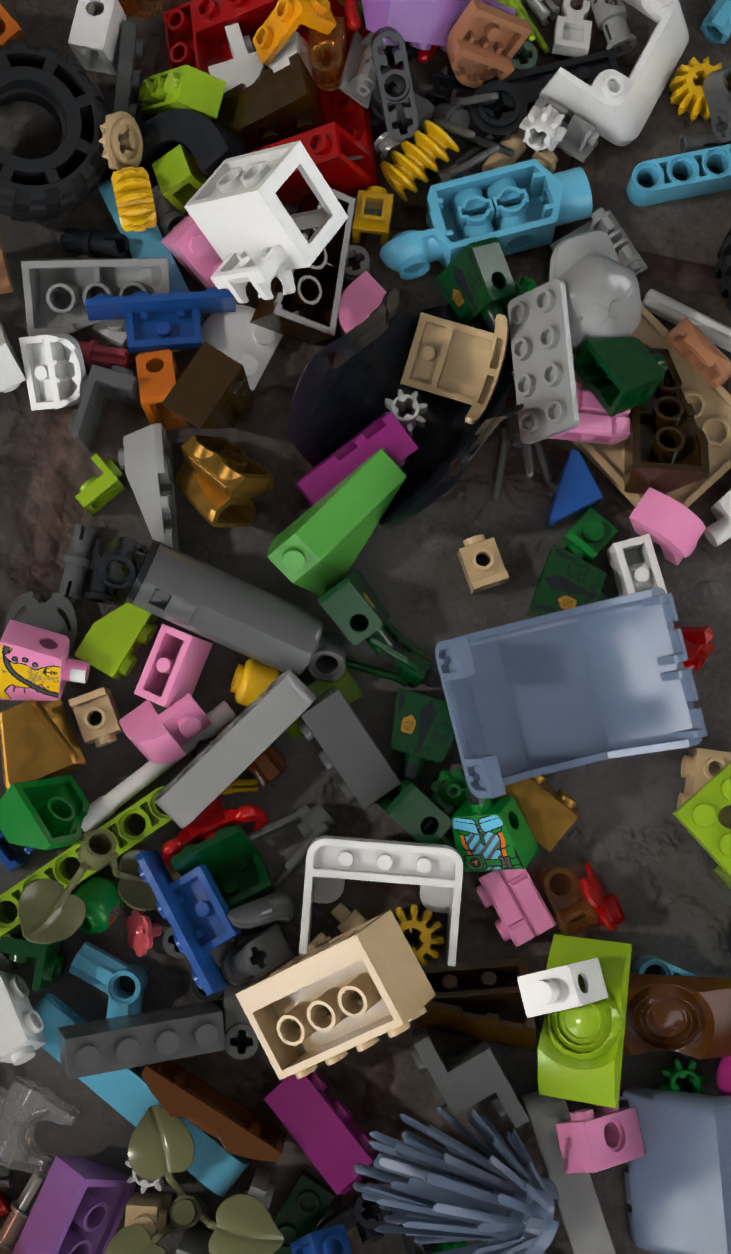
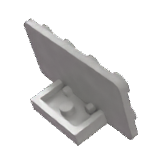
[508,279,579,444]

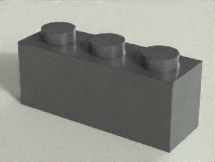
[297,685,401,809]

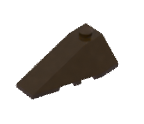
[624,347,710,494]

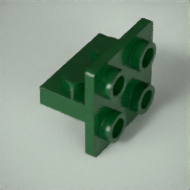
[0,929,69,991]

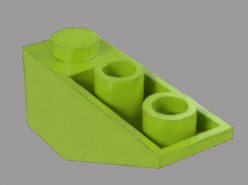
[139,65,226,120]
[74,603,158,681]

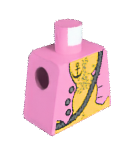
[0,620,90,701]

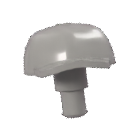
[549,230,642,356]

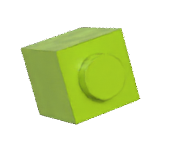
[152,144,207,214]

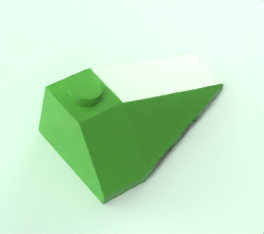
[267,447,407,596]

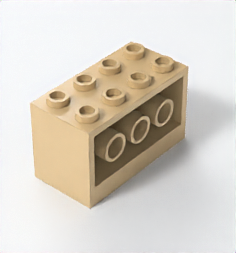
[235,909,436,1080]

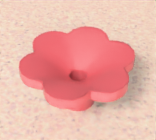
[126,909,161,957]

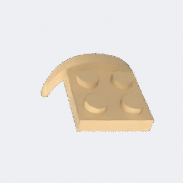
[400,312,509,424]

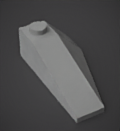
[21,258,171,336]
[118,423,180,551]

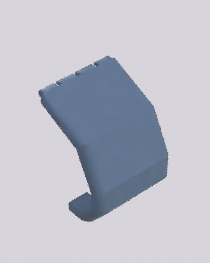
[435,587,708,799]
[619,1087,731,1254]

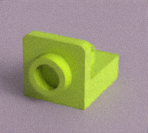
[75,453,126,515]

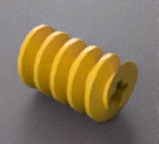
[380,120,459,202]

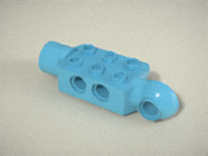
[379,158,593,280]

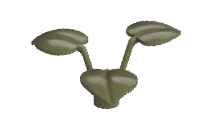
[18,829,181,944]
[105,1105,285,1254]

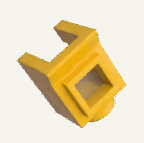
[352,186,394,247]

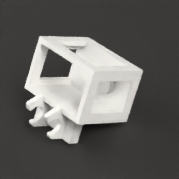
[184,140,348,303]

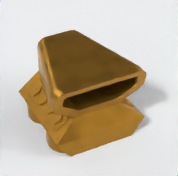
[173,435,274,527]
[0,699,87,791]

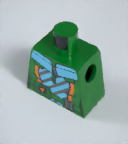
[451,785,539,872]

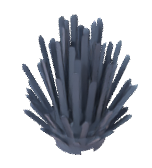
[353,1106,560,1254]

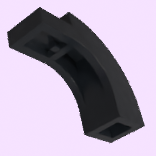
[138,109,245,180]

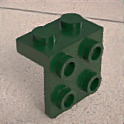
[171,825,276,910]

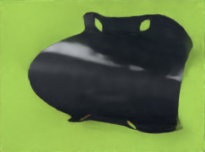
[287,287,524,527]

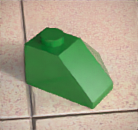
[0,774,90,850]

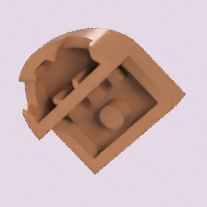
[446,0,532,88]
[664,317,731,390]

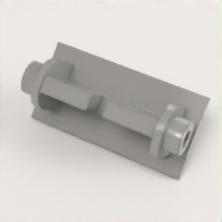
[338,31,386,109]
[535,97,601,163]

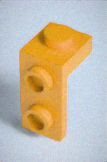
[253,0,337,66]

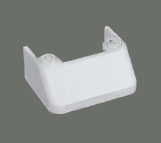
[539,0,689,146]
[299,836,463,966]

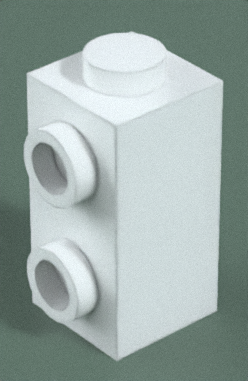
[0,971,47,1066]

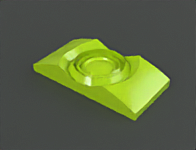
[538,934,632,1108]

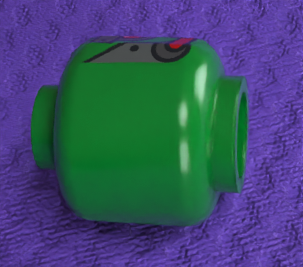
[74,876,126,934]

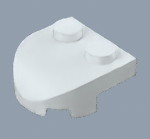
[201,305,283,392]
[19,333,86,411]

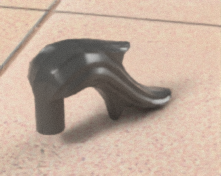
[227,891,295,931]

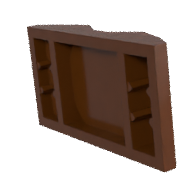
[623,974,731,1060]
[141,1060,287,1162]

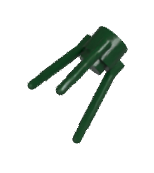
[346,621,432,688]

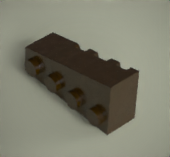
[250,188,356,345]

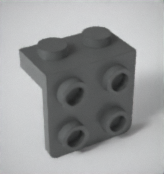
[68,364,143,453]

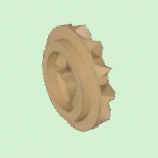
[99,111,143,170]

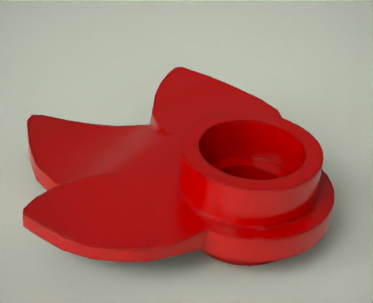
[579,861,626,932]

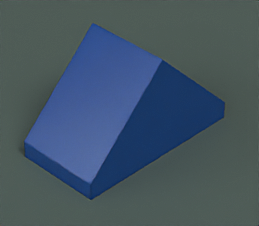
[546,449,603,527]

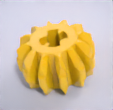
[669,56,728,122]
[111,166,157,232]
[396,904,444,966]

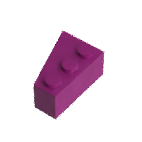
[294,412,419,507]
[264,1070,381,1195]

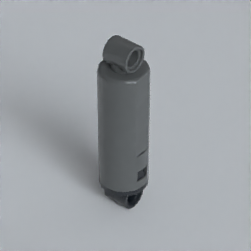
[98,536,348,682]

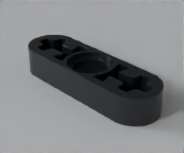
[370,27,419,140]

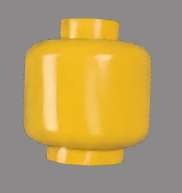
[230,658,282,707]

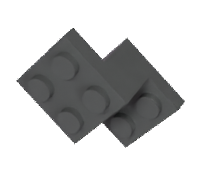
[410,1027,530,1128]

